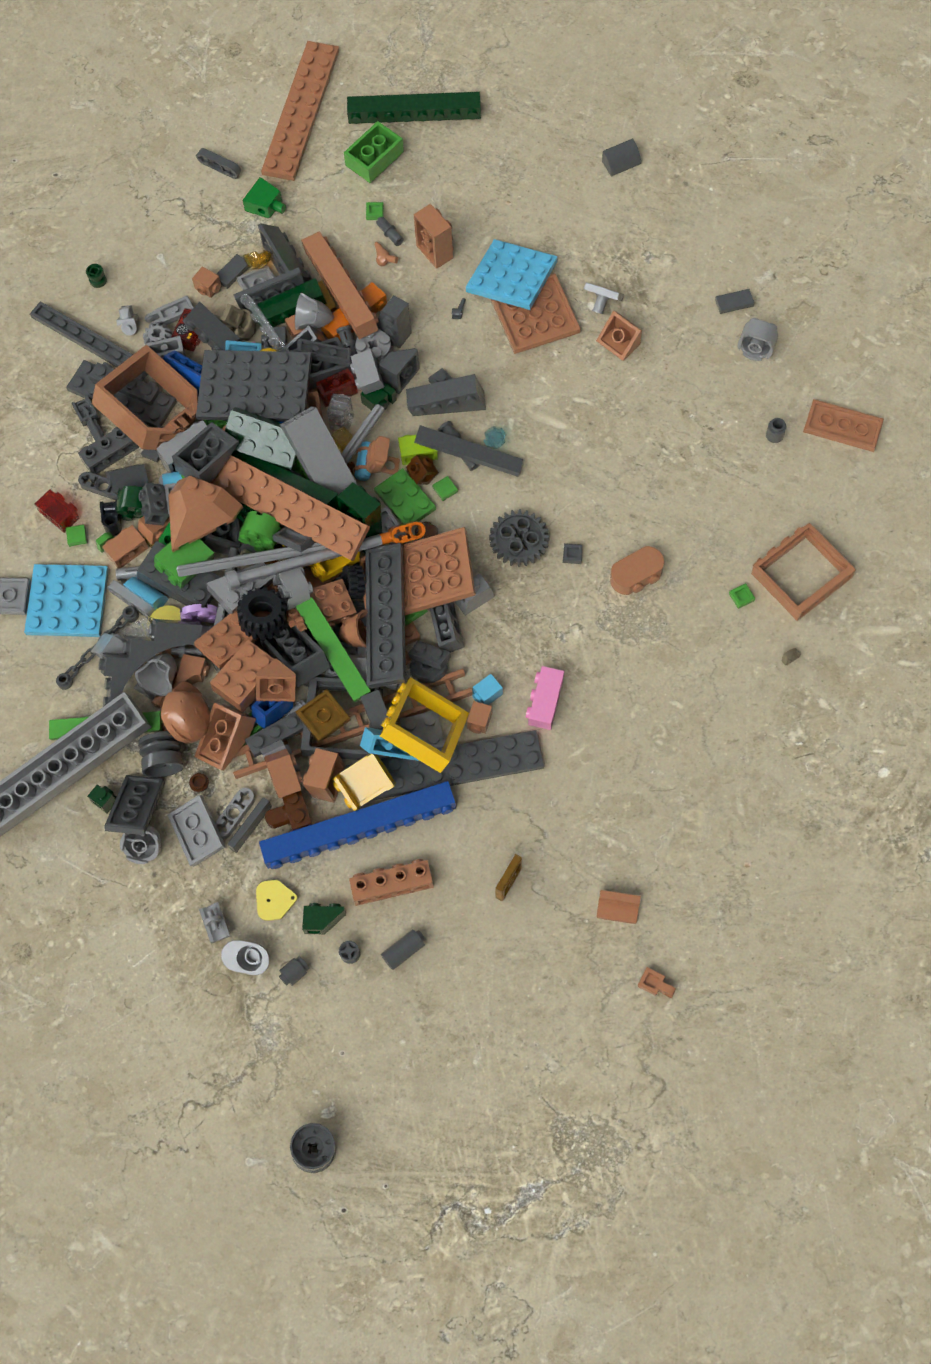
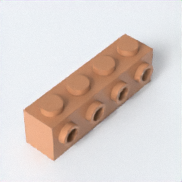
[349,859,434,906]

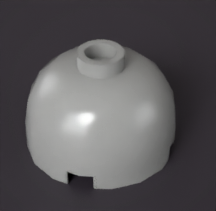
[120,825,161,864]

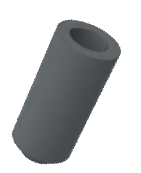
[380,929,426,970]

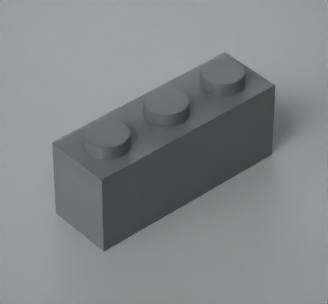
[183,301,240,350]

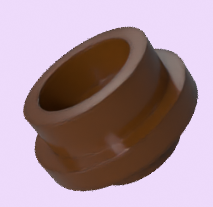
[189,773,209,793]

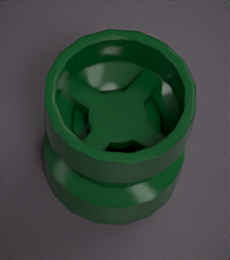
[86,264,107,288]

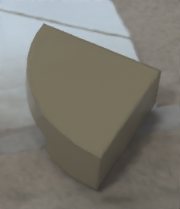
[781,648,801,666]

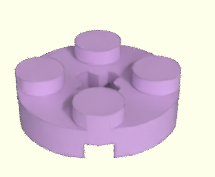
[180,604,217,624]

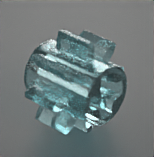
[483,426,506,449]

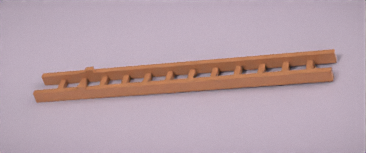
[233,669,473,779]

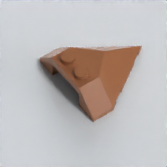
[168,476,243,552]

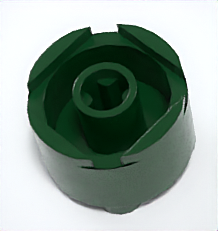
[115,486,143,521]

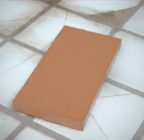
[803,399,884,452]

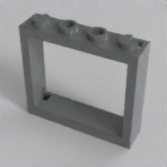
[300,677,383,760]

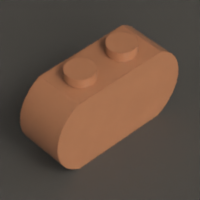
[610,546,664,595]

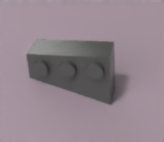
[376,295,412,348]

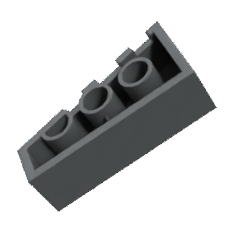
[406,374,486,416]

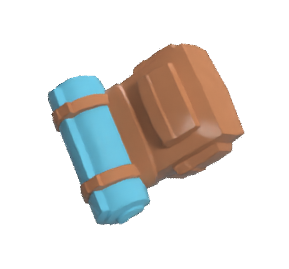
[354,436,400,481]

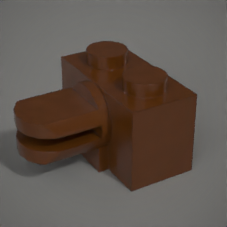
[265,790,312,831]

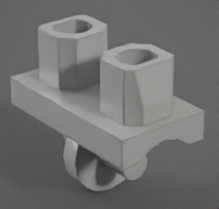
[116,305,138,335]
[199,902,230,944]

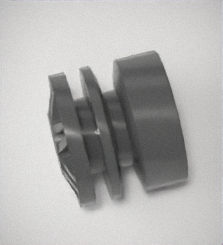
[138,731,184,778]
[290,1123,336,1173]

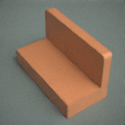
[597,890,641,924]

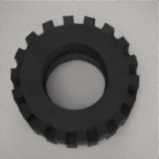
[237,587,287,640]

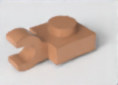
[286,608,307,632]
[638,967,676,998]

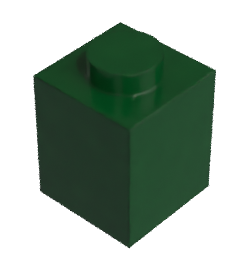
[360,389,389,411]

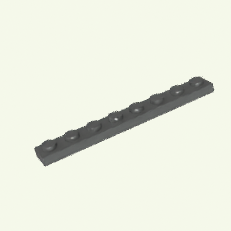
[30,301,148,379]

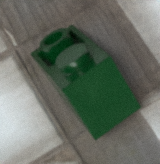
[302,903,346,935]

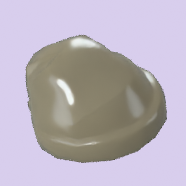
[231,309,255,339]

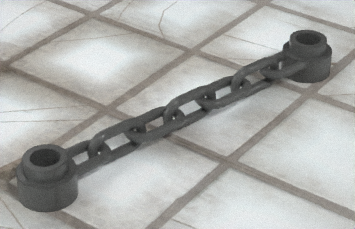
[56,606,139,690]

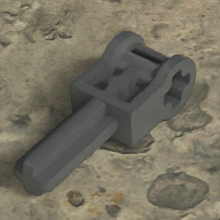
[72,395,104,441]

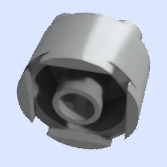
[738,318,778,361]
[355,330,392,368]
[273,567,313,610]

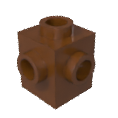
[406,455,439,485]

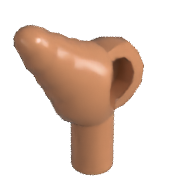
[375,242,398,266]

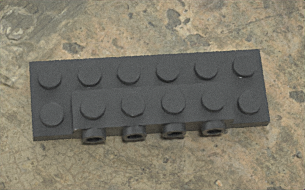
[66,360,177,428]

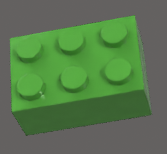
[344,121,404,183]

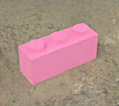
[525,666,564,730]

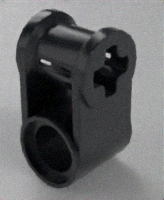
[100,499,122,536]

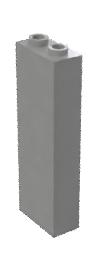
[280,406,357,495]

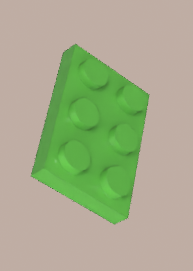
[374,468,436,524]

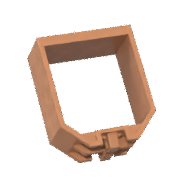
[92,344,198,450]

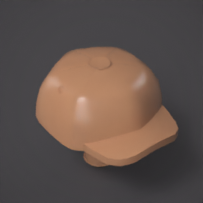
[161,682,210,743]

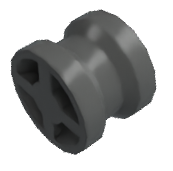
[339,941,360,964]

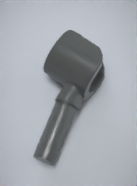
[452,298,466,319]

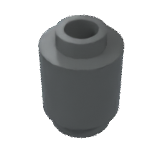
[766,418,787,443]
[279,956,310,986]

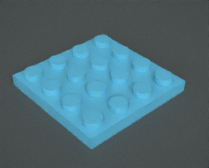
[466,239,558,310]
[24,564,109,637]

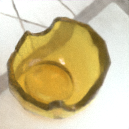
[243,250,271,270]

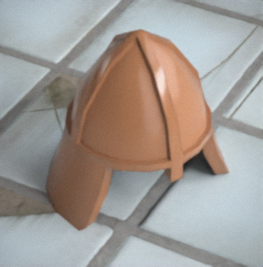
[338,609,368,648]

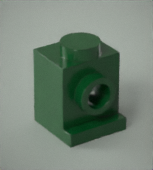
[87,784,117,814]

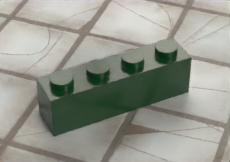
[252,278,327,332]

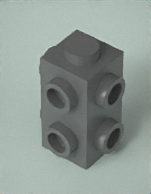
[139,483,169,526]

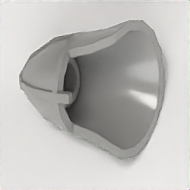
[295,293,334,330]
[135,653,177,696]

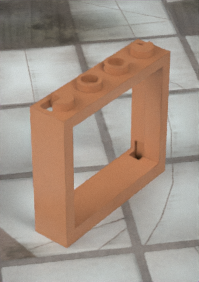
[751,523,856,621]

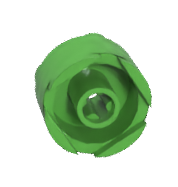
[238,511,282,552]

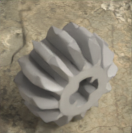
[143,323,173,344]

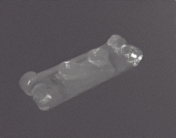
[240,294,284,351]

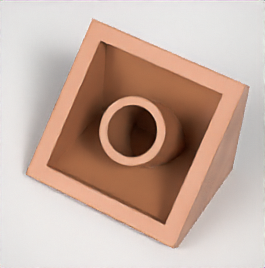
[596,310,642,361]
[256,659,296,702]

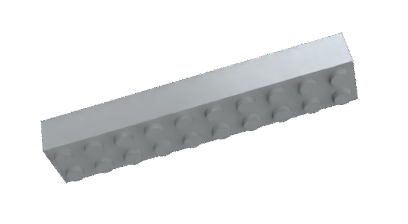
[0,692,152,837]

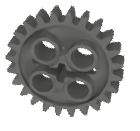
[489,509,549,567]

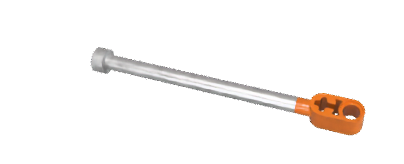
[225,521,425,591]

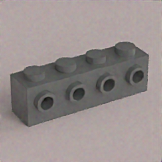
[78,414,147,474]

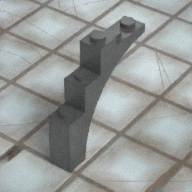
[99,619,202,707]

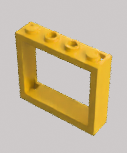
[380,677,469,773]

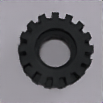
[341,565,366,599]

